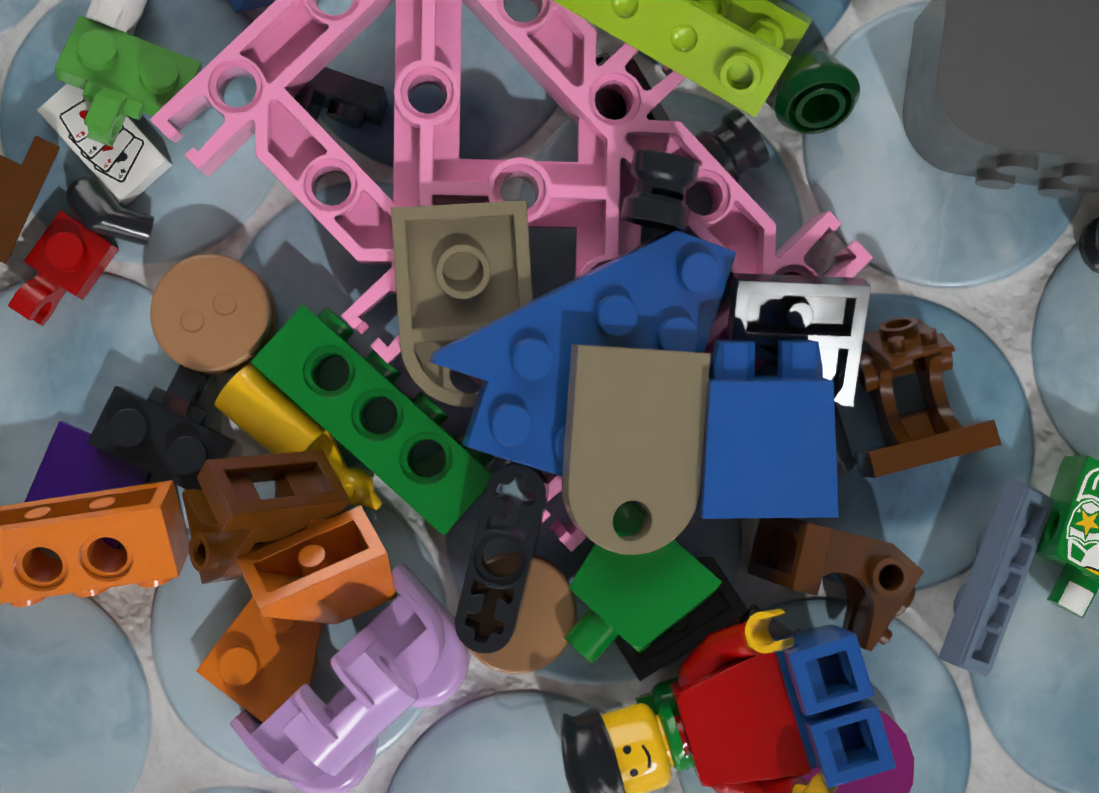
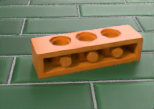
[0,480,189,607]

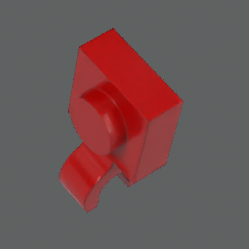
[8,210,119,326]

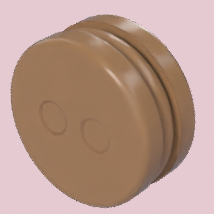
[150,254,278,375]
[457,551,577,674]

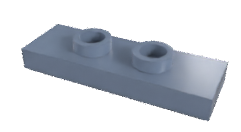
[938,477,1054,677]

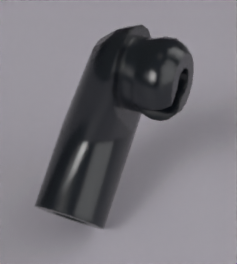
[66,177,154,246]

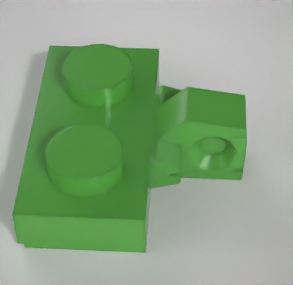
[54,15,202,147]

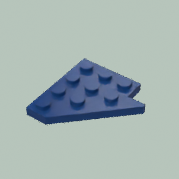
[429,230,737,476]

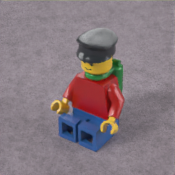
[560,609,896,793]

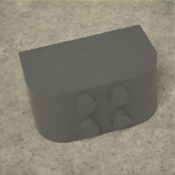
[902,0,1099,198]

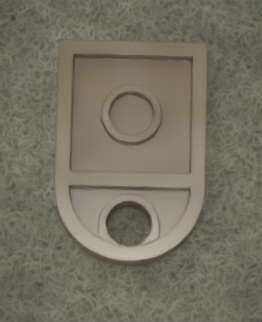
[391,200,533,407]
[562,344,711,555]

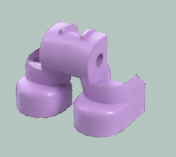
[229,562,471,793]

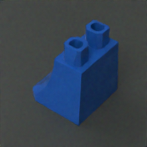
[696,340,839,519]

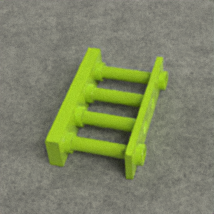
[552,0,813,118]

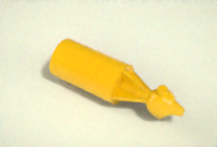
[214,363,383,511]

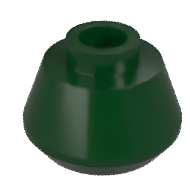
[774,51,860,134]

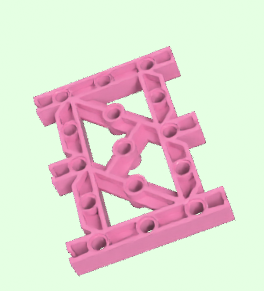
[150,0,873,552]

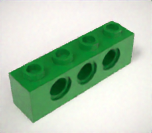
[251,304,496,536]

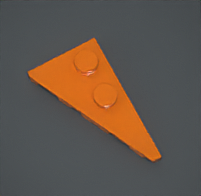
[196,508,345,723]

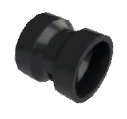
[621,150,700,232]

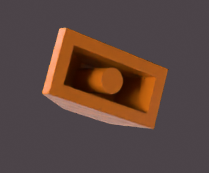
[236,505,397,625]

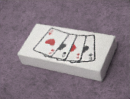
[37,84,172,206]

